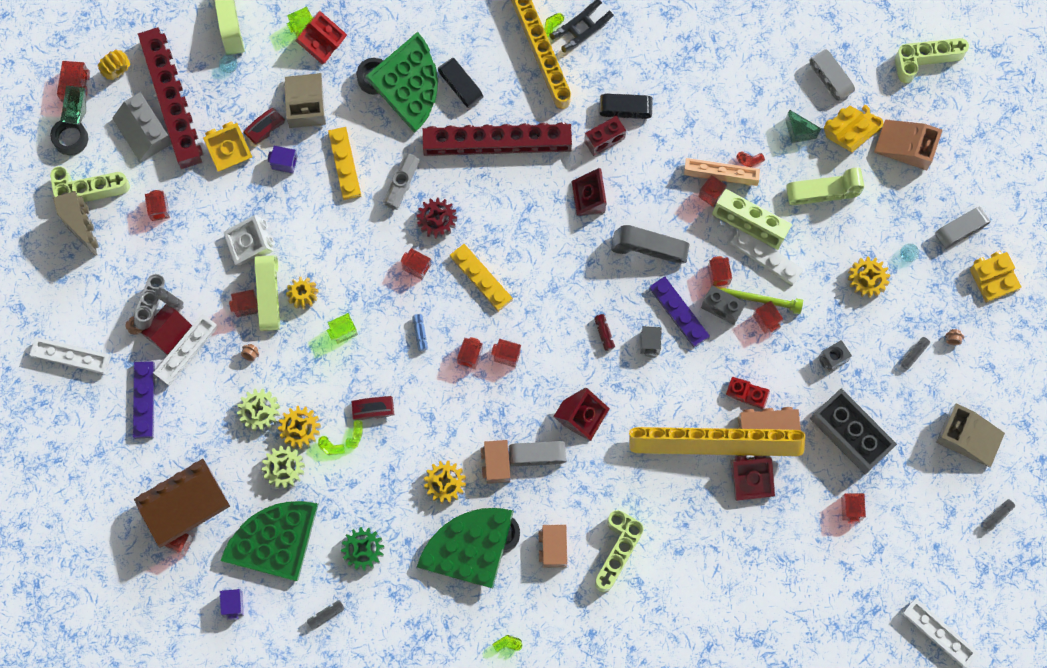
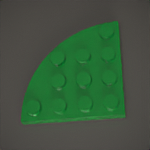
[365,32,438,133]
[221,501,319,581]
[416,508,514,589]

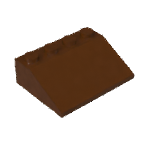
[134,459,231,548]

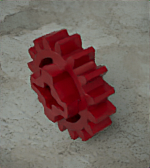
[416,197,457,239]

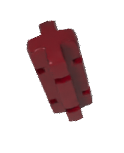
[594,314,615,351]

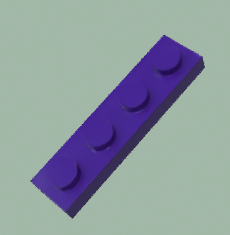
[649,276,710,348]
[133,361,155,439]

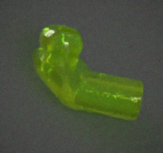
[544,13,565,37]
[346,420,363,449]
[318,436,345,455]
[492,635,523,652]

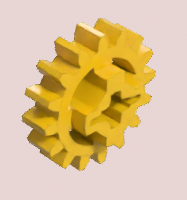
[848,256,890,298]
[278,406,321,449]
[424,460,466,504]

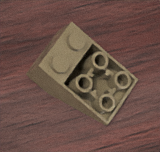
[285,73,326,128]
[53,191,99,256]
[936,403,1005,468]

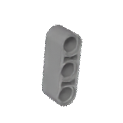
[809,49,855,101]
[935,206,991,249]
[134,274,165,330]
[509,441,567,466]

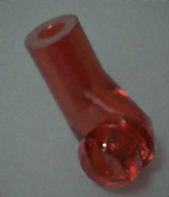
[736,151,765,167]

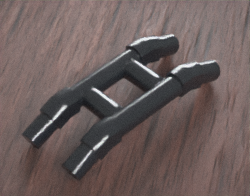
[549,0,614,53]

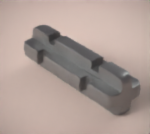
[155,287,184,311]
[900,337,930,370]
[983,499,1016,531]
[307,600,345,629]

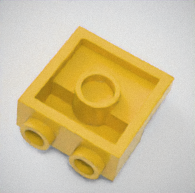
[823,105,879,153]
[203,121,253,172]
[969,251,1022,303]

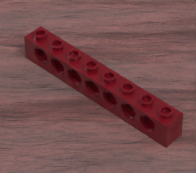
[137,27,204,169]
[422,122,572,156]

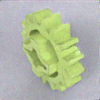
[237,389,280,431]
[261,446,305,489]

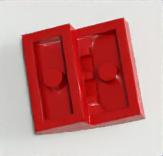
[295,11,347,65]

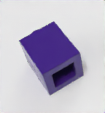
[268,146,298,173]
[220,589,244,620]

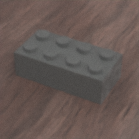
[810,388,897,475]

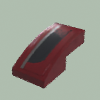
[243,107,285,145]
[351,396,395,421]

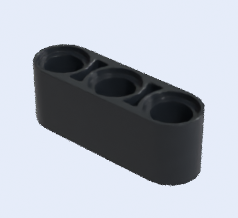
[437,57,484,108]
[599,93,653,119]

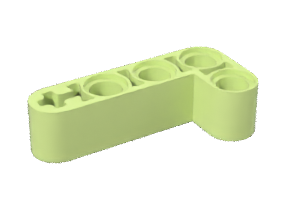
[215,0,245,55]
[895,38,969,83]
[50,166,130,202]
[786,168,864,205]
[255,255,280,331]
[595,510,644,592]

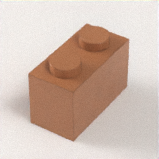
[480,440,510,484]
[538,525,567,568]

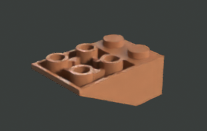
[874,120,942,171]

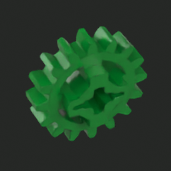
[341,527,385,571]

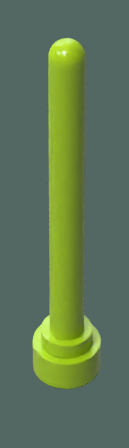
[715,286,803,314]

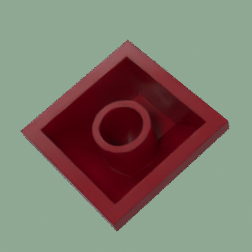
[553,388,610,441]

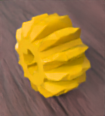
[97,49,130,80]
[286,277,319,310]

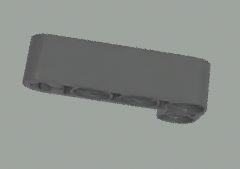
[611,225,690,264]

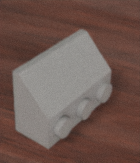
[112,92,172,162]

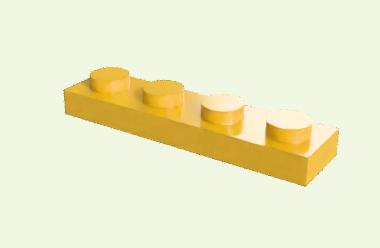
[328,127,362,200]
[450,243,513,312]

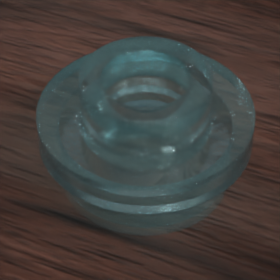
[219,55,238,73]
[900,243,919,262]

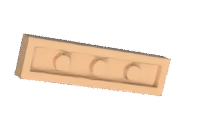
[684,158,760,186]

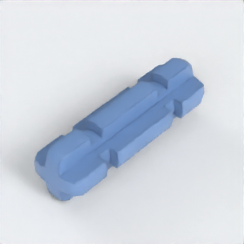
[412,314,428,351]

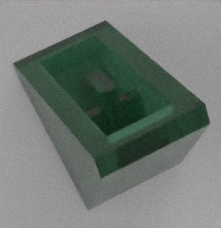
[60,85,86,125]
[785,110,822,143]

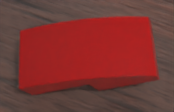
[726,377,770,409]

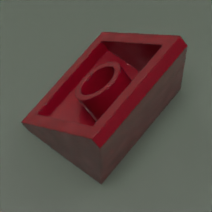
[572,168,607,216]
[141,304,192,355]

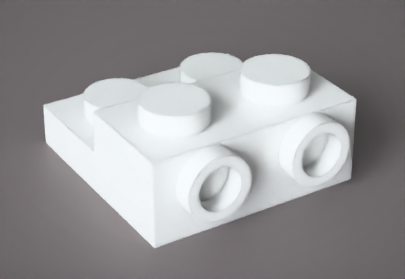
[223,215,275,266]

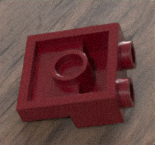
[730,455,775,501]

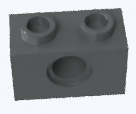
[701,285,746,325]

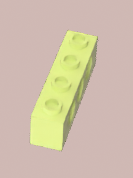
[712,189,792,250]

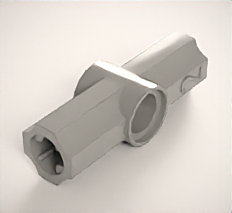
[383,154,420,210]

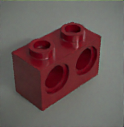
[584,116,626,156]

